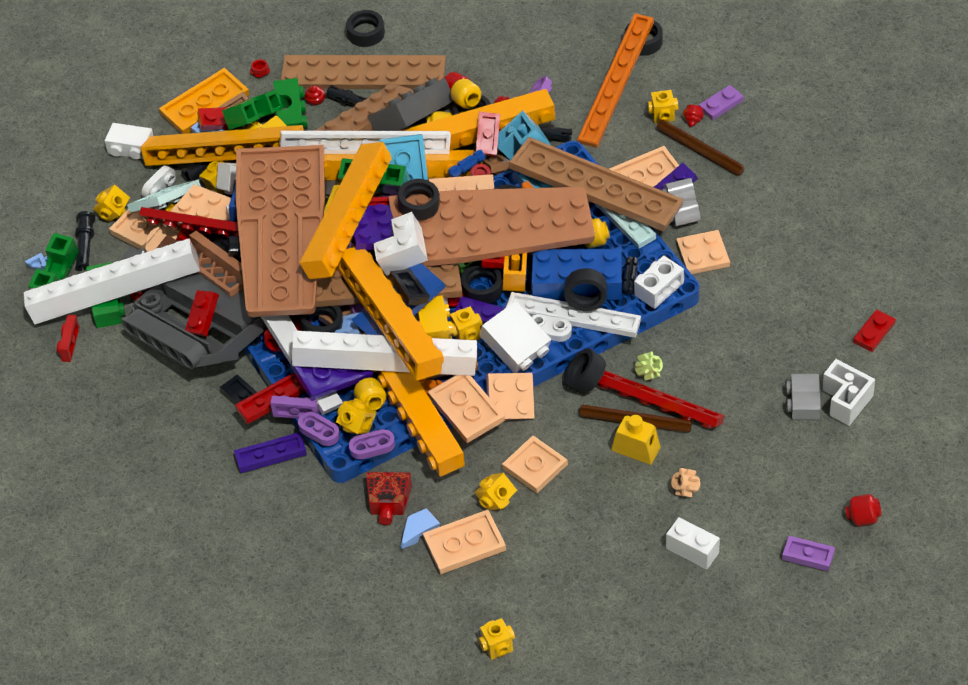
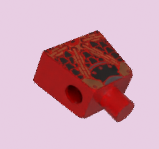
[366,472,412,525]

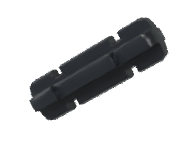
[622,256,638,295]

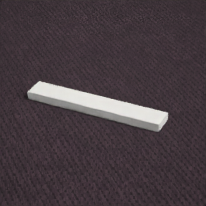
[506,292,641,338]
[261,315,343,415]

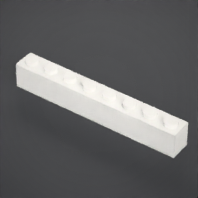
[24,238,200,324]
[292,331,477,376]

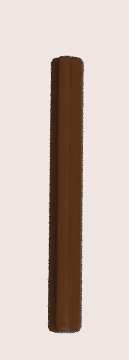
[657,120,745,176]
[579,405,692,432]

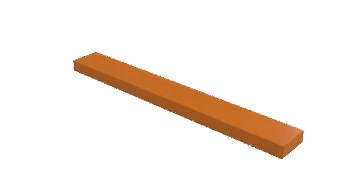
[577,13,654,148]

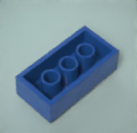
[532,249,622,300]

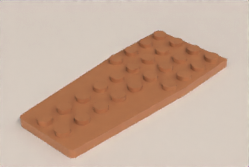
[236,145,325,317]
[389,187,595,266]

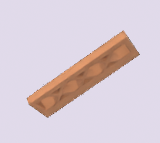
[189,231,244,297]

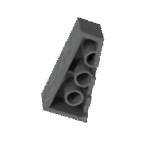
[367,78,453,131]

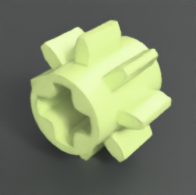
[635,351,663,381]

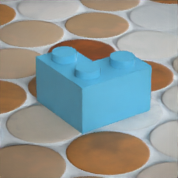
[497,111,551,160]

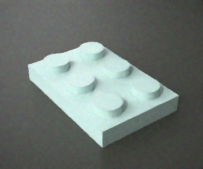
[127,180,201,212]

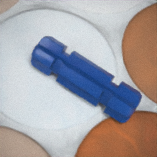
[447,150,486,177]

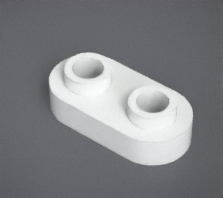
[141,165,176,197]
[531,314,572,342]

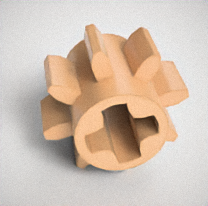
[671,468,700,497]

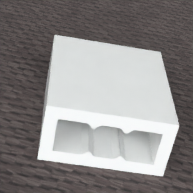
[479,301,552,373]

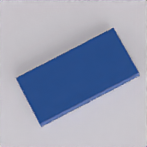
[352,263,446,335]

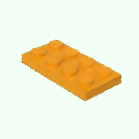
[159,68,250,134]

